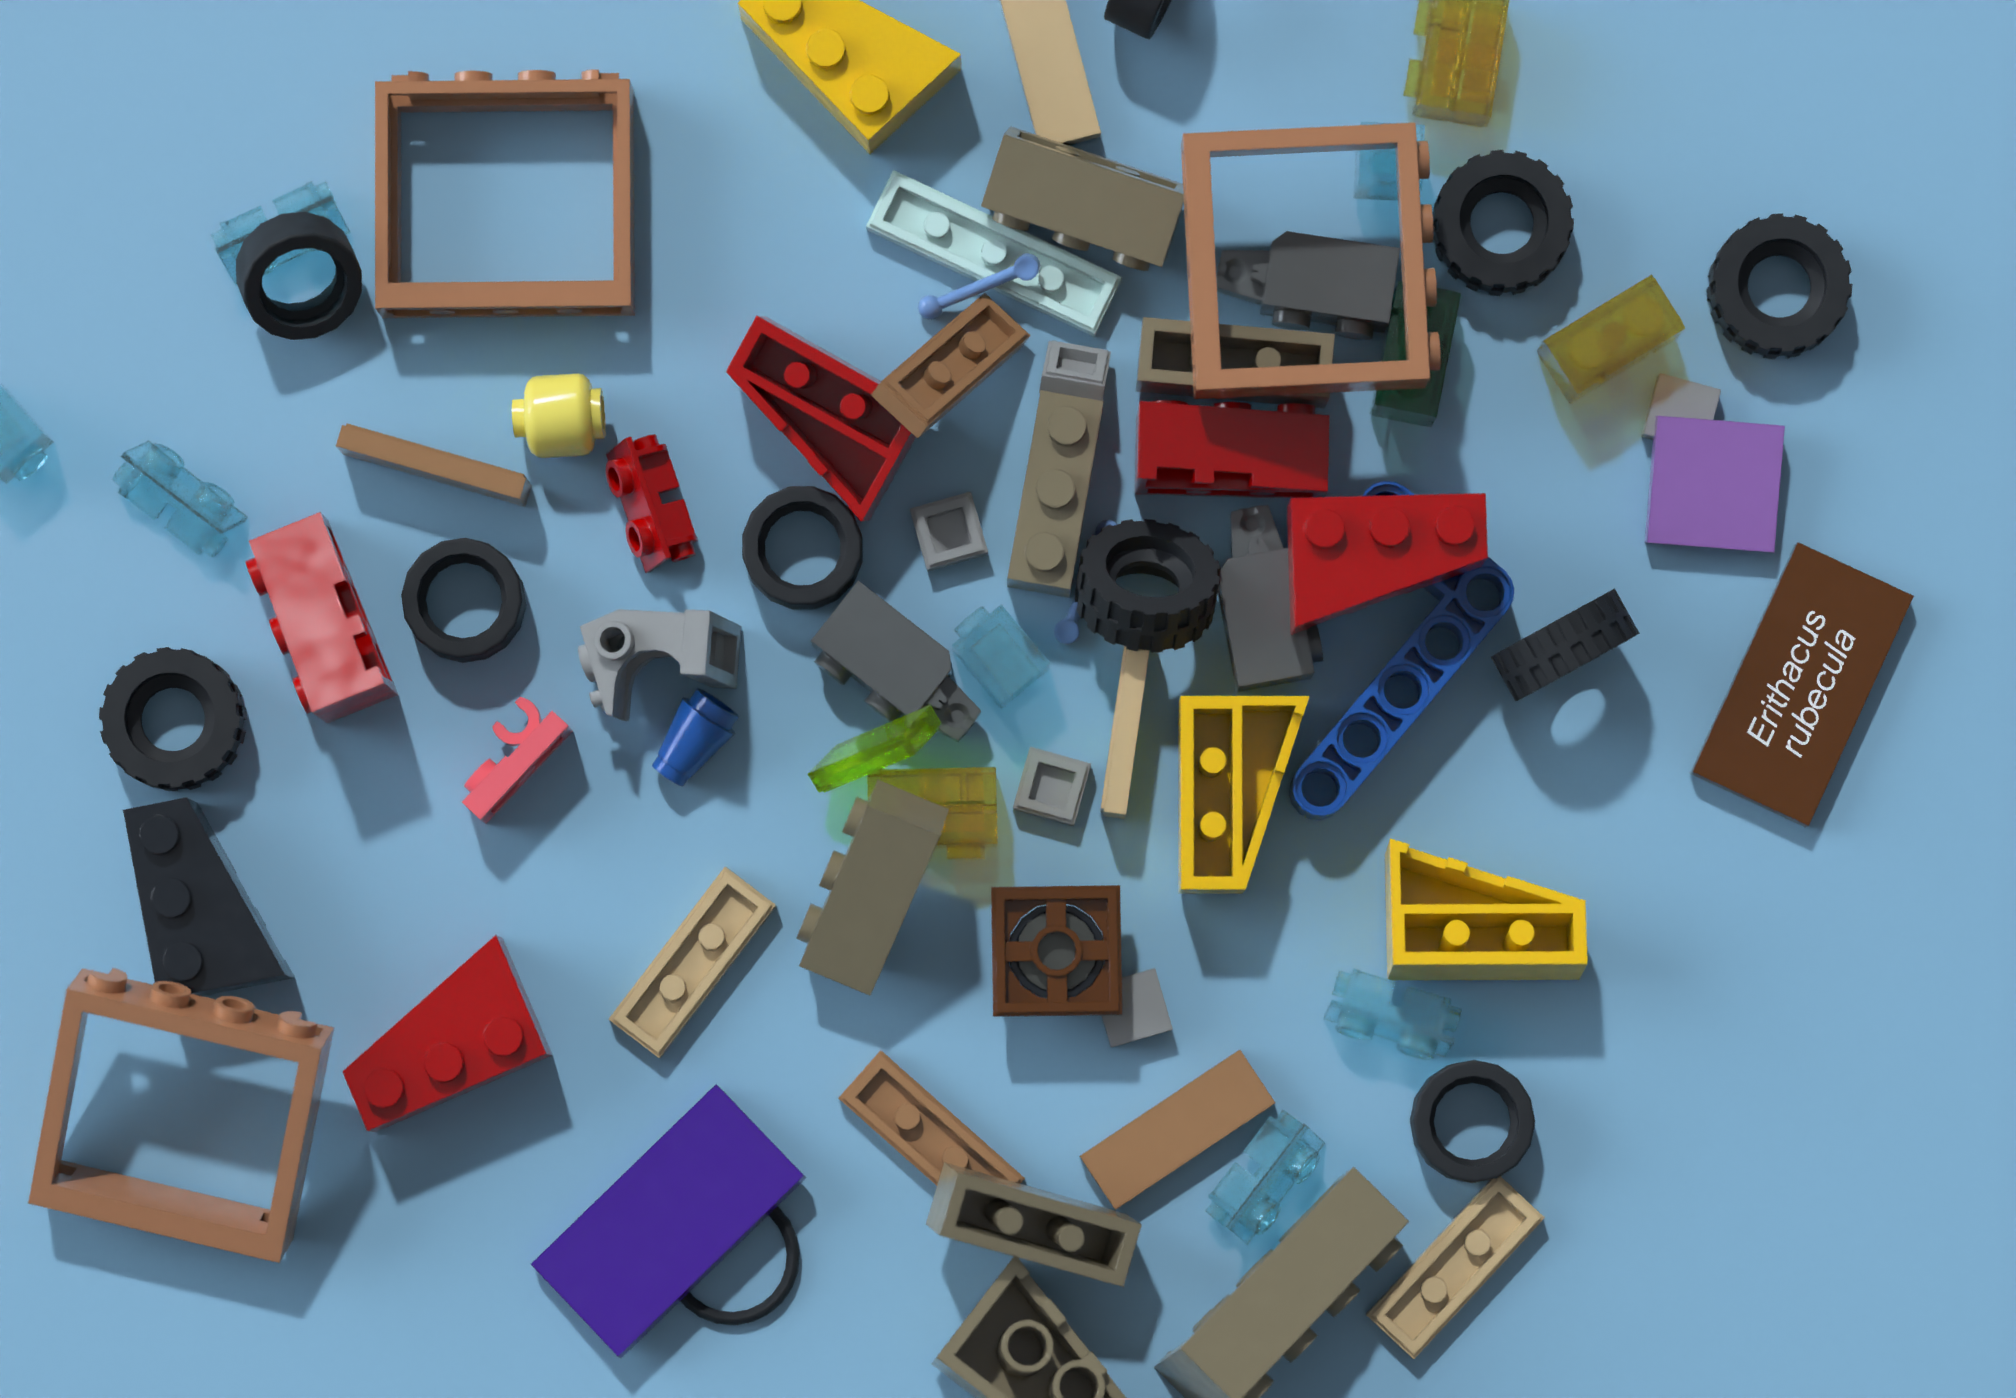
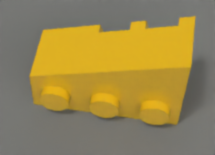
[738,0,962,154]
[1178,696,1310,894]
[1384,838,1588,981]

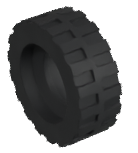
[1432,150,1574,296]
[1706,213,1853,359]
[1075,519,1220,653]
[1491,589,1640,702]
[99,647,247,791]

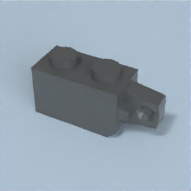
[1216,231,1400,340]
[1218,505,1323,692]
[811,580,981,742]

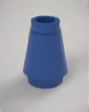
[652,688,739,787]

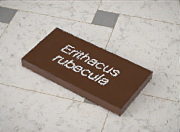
[1690,542,1914,827]

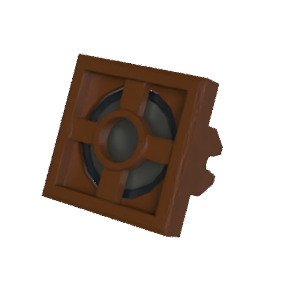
[991,885,1122,1017]

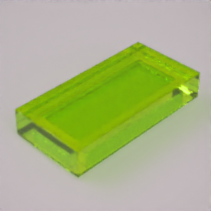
[808,705,942,793]

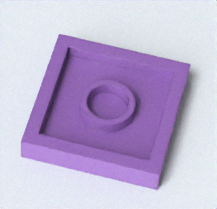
[1645,416,1785,553]

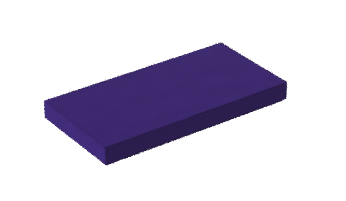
[531,1084,807,1358]

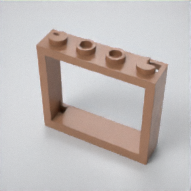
[375,69,635,318]
[1181,122,1440,399]
[28,968,334,1263]

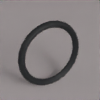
[681,1206,800,1325]

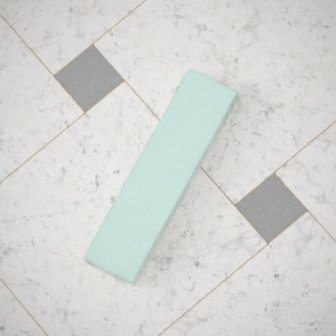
[866,170,1122,337]

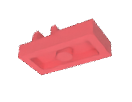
[462,697,573,824]

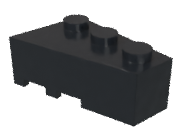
[123,797,295,996]

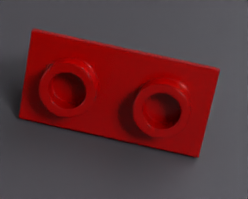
[606,434,698,573]

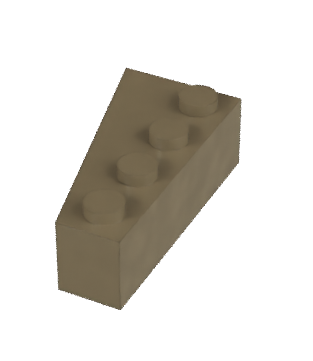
[1154,1167,1409,1398]
[932,1256,1126,1398]

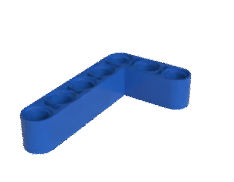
[1289,481,1515,820]

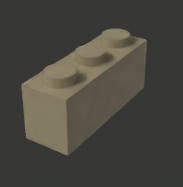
[981,126,1184,271]
[1136,317,1335,408]
[1007,390,1104,598]
[796,780,949,996]
[926,1162,1142,1287]

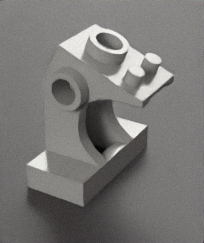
[578,609,741,721]

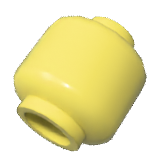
[512,373,606,458]

